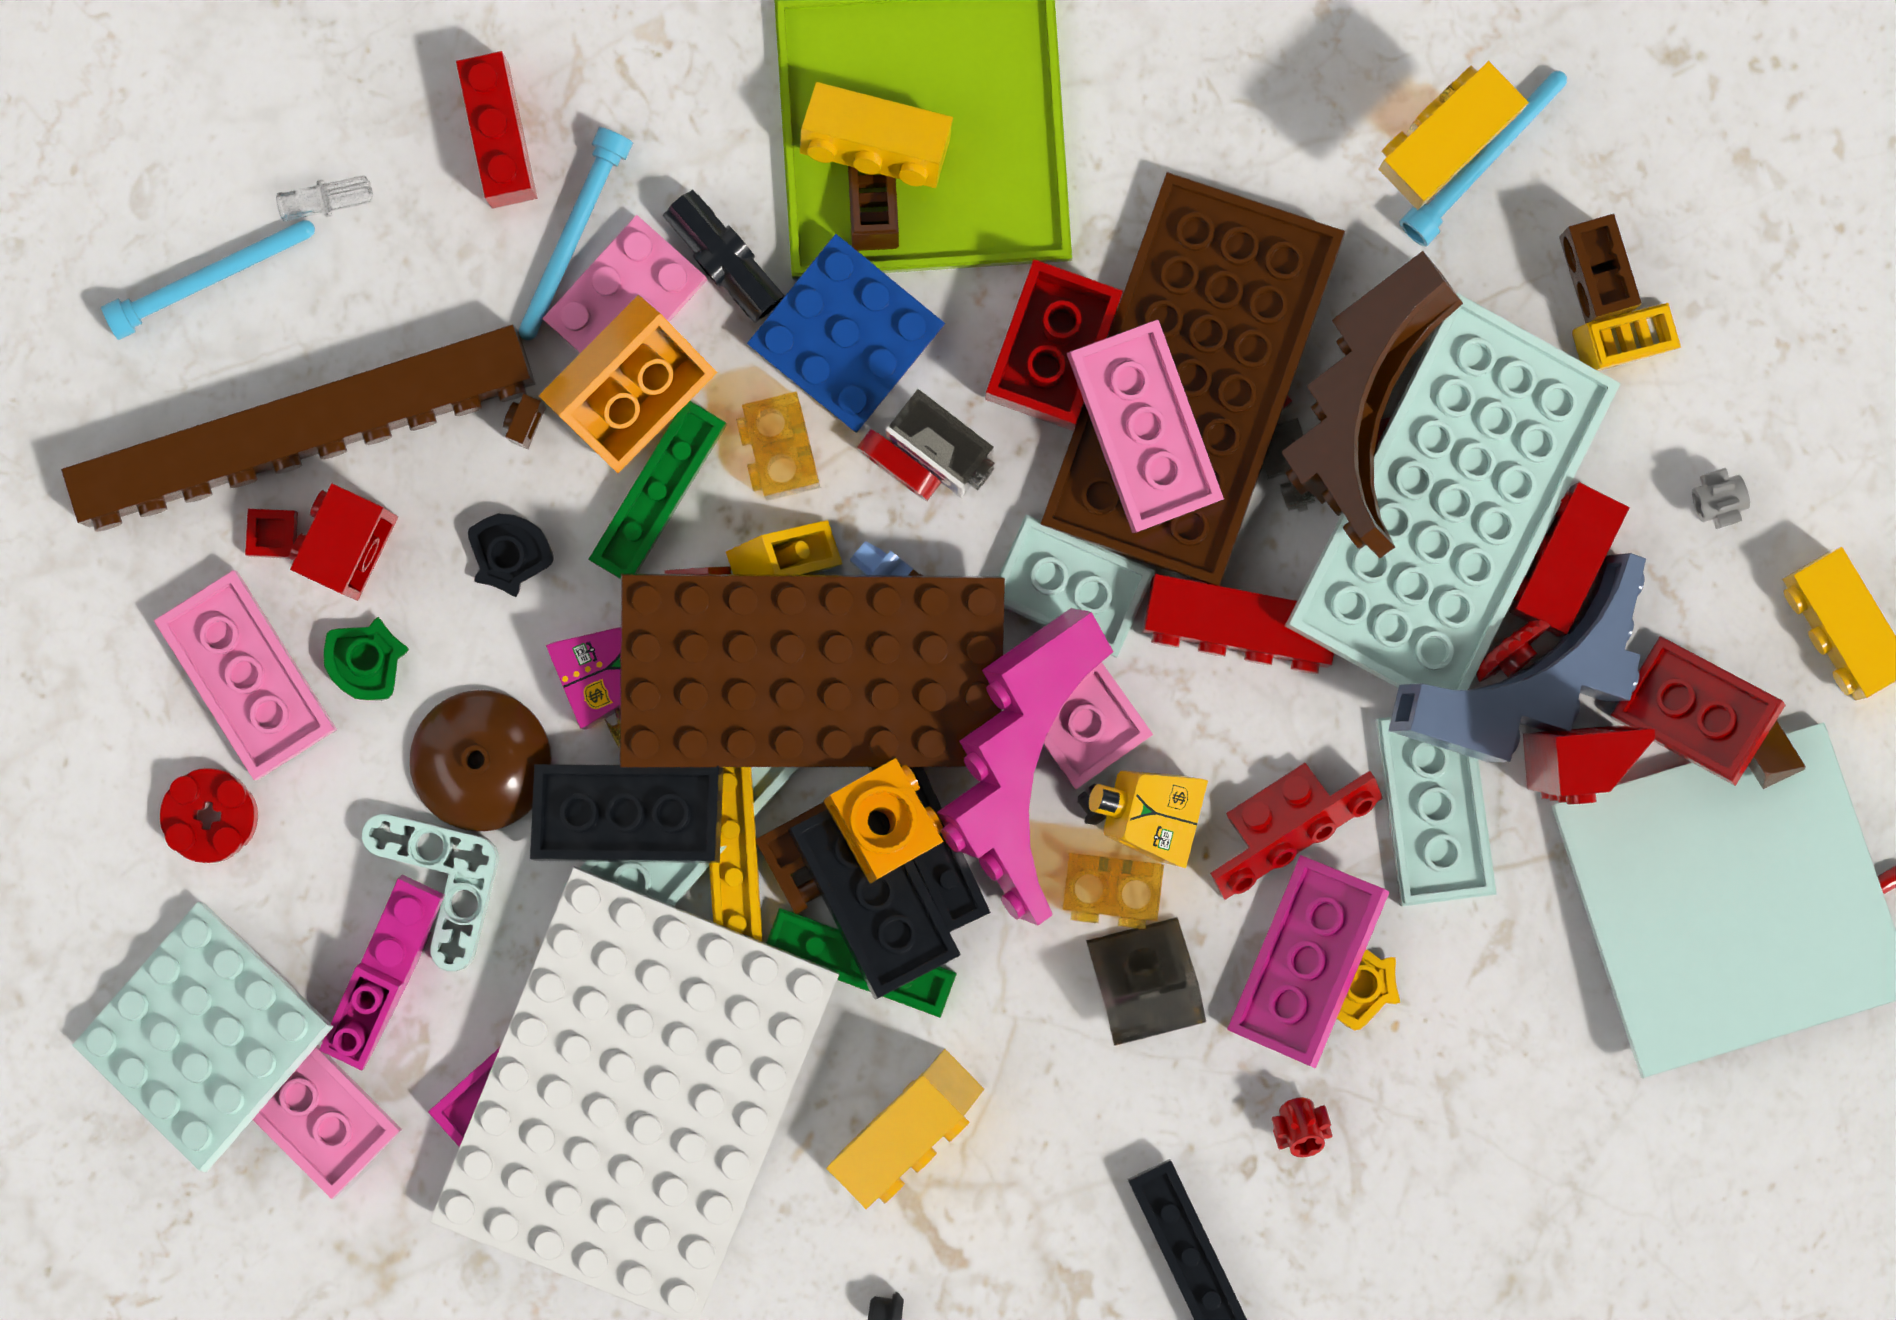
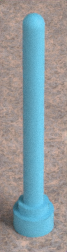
[1399,71,1567,247]
[519,127,633,341]
[101,220,315,340]

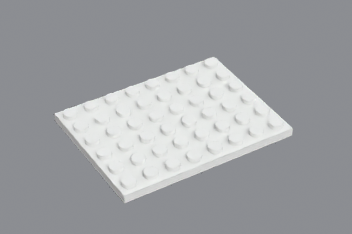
[430,866,839,1320]

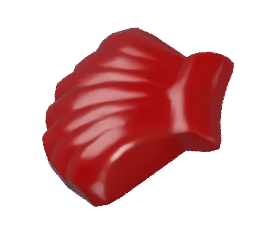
[1476,620,1551,683]

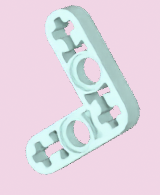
[362,814,499,971]

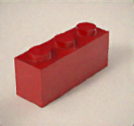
[456,51,538,209]
[1509,482,1630,637]

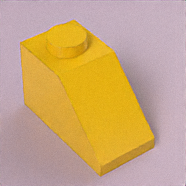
[726,520,843,575]

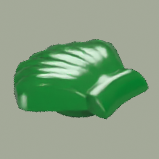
[324,617,409,701]

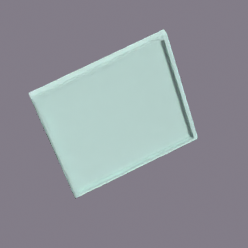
[1551,722,1896,1078]

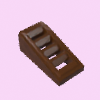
[848,166,899,251]

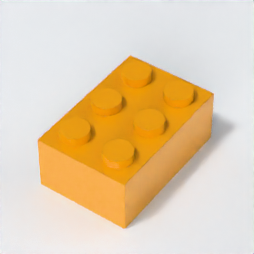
[539,294,718,473]

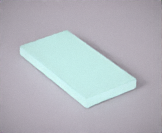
[1376,717,1497,906]

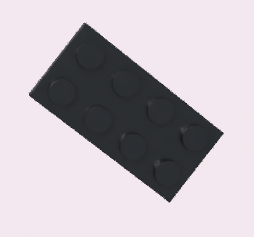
[530,764,723,863]
[788,809,961,1000]

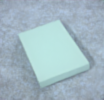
[999,515,1155,658]

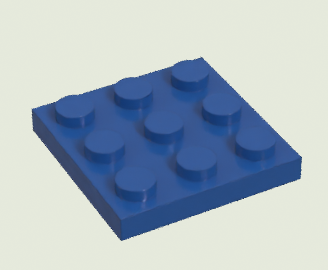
[747,234,945,433]

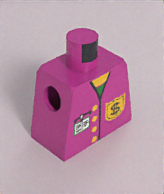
[546,627,621,730]

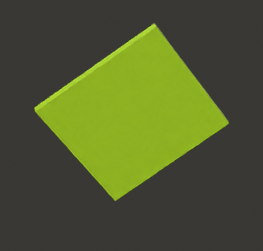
[774,0,1072,279]

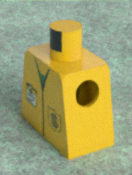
[1089,770,1208,868]

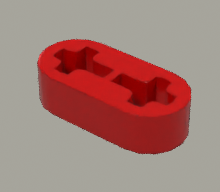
[856,429,941,501]

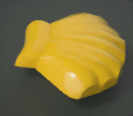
[1337,949,1400,1031]

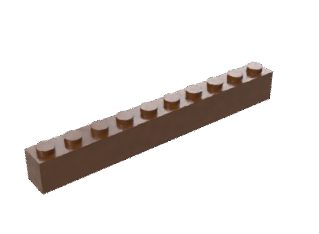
[61,324,536,531]

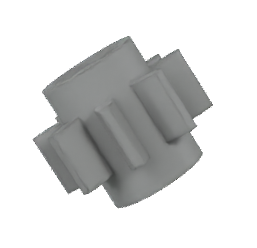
[1692,468,1750,529]

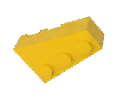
[826,1049,984,1209]

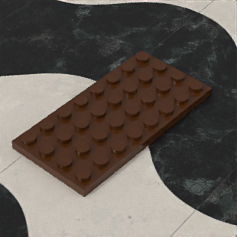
[1041,172,1345,586]
[619,574,1005,767]

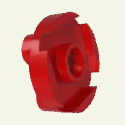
[160,768,258,863]

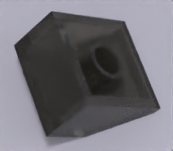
[1086,917,1206,1046]

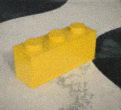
[1378,61,1529,210]
[800,82,953,188]
[1782,547,1896,700]

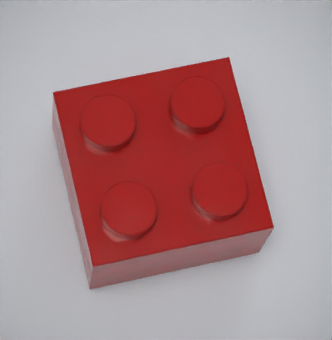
[289,483,398,601]

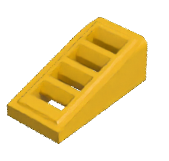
[1572,303,1681,371]

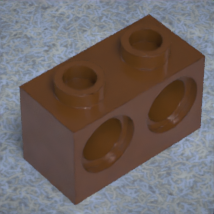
[1559,213,1642,324]

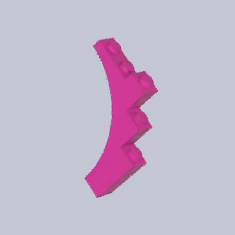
[937,608,1113,925]

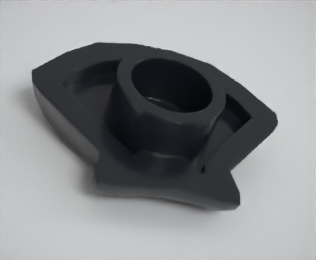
[468,513,554,597]

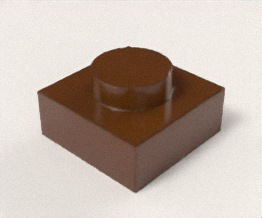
[503,394,546,449]

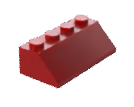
[1523,725,1656,804]

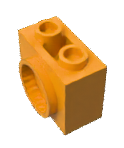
[823,758,943,883]

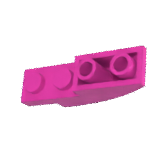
[319,874,445,1071]

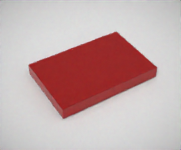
[1611,636,1786,786]

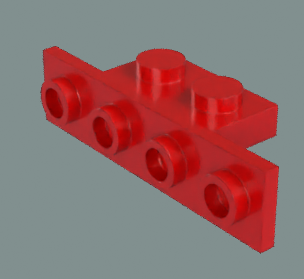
[1210,763,1383,900]

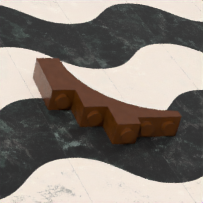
[1282,251,1463,558]

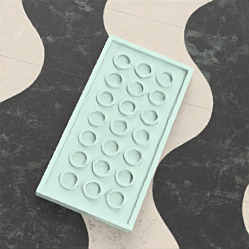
[1285,293,1621,690]

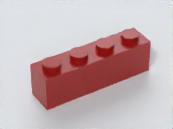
[1142,574,1334,674]

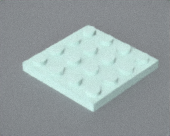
[72,902,334,1172]

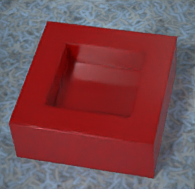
[245,508,298,559]

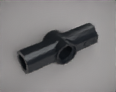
[663,189,785,323]

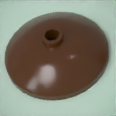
[409,690,552,831]

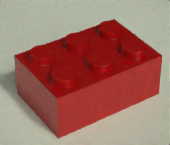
[985,259,1123,431]

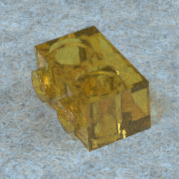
[736,391,821,501]
[1061,853,1164,929]

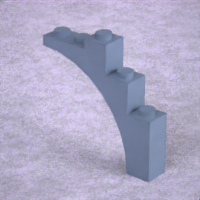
[1388,553,1646,762]

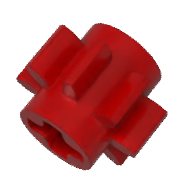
[1272,1097,1333,1157]

